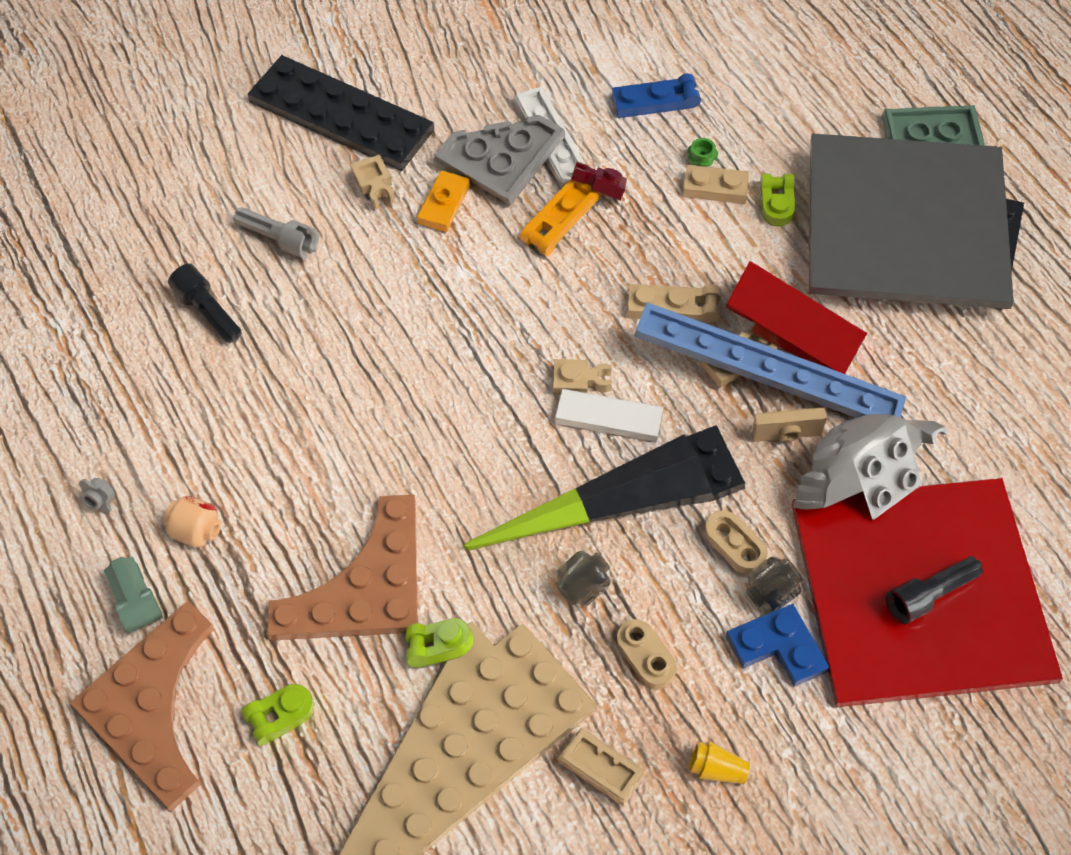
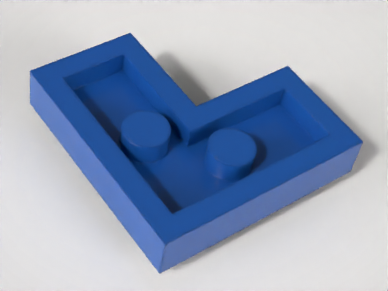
[725,603,829,687]

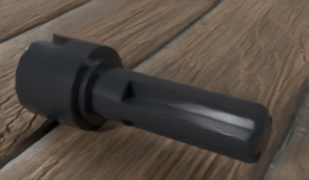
[168,263,242,344]
[885,556,983,624]

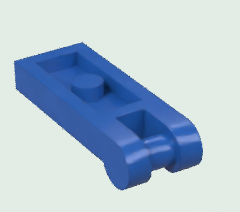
[612,73,701,118]

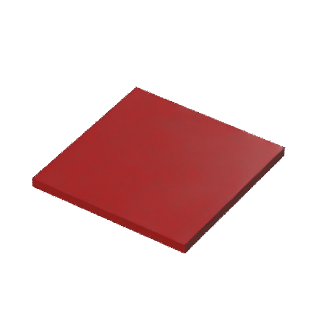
[791,478,1063,708]

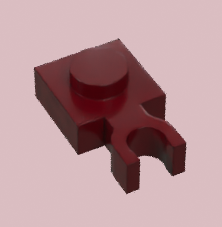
[571,161,627,201]

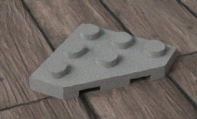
[434,115,565,206]

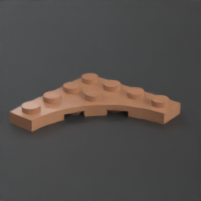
[268,494,418,641]
[70,601,215,812]

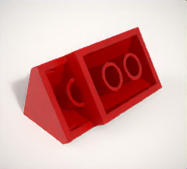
[725,261,867,374]

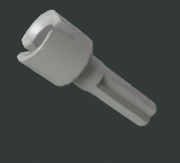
[233,207,319,259]

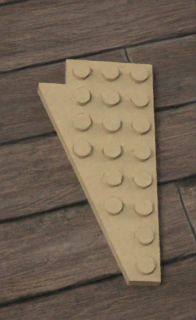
[339,621,597,855]

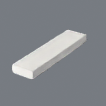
[514,86,585,189]

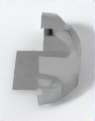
[793,414,948,520]

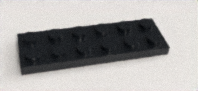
[247,55,434,171]

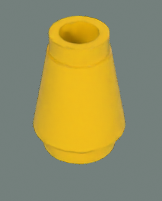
[689,740,750,785]

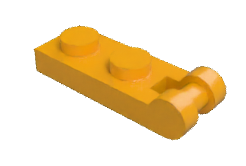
[520,179,599,256]

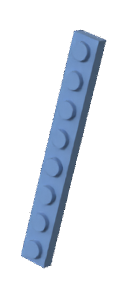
[634,302,907,418]

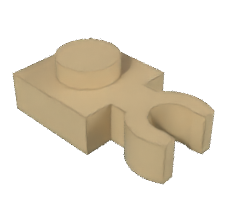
[350,155,395,209]
[553,359,612,395]

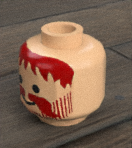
[163,496,221,548]

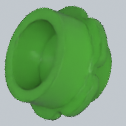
[687,138,718,167]

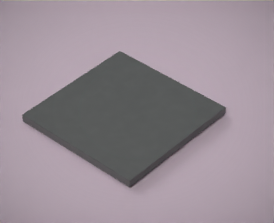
[809,133,1014,309]

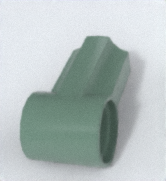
[104,557,163,634]

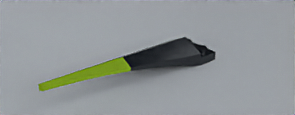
[464,425,745,551]

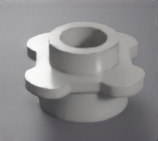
[79,478,115,514]

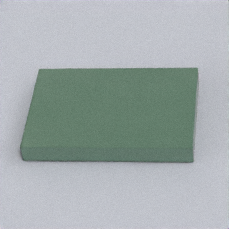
[882,105,985,146]

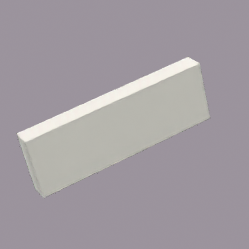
[555,389,663,442]

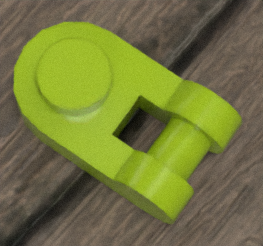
[760,174,795,227]
[405,618,474,668]
[241,684,315,746]

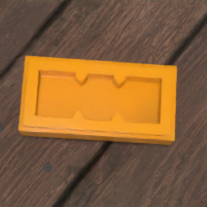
[417,170,471,233]

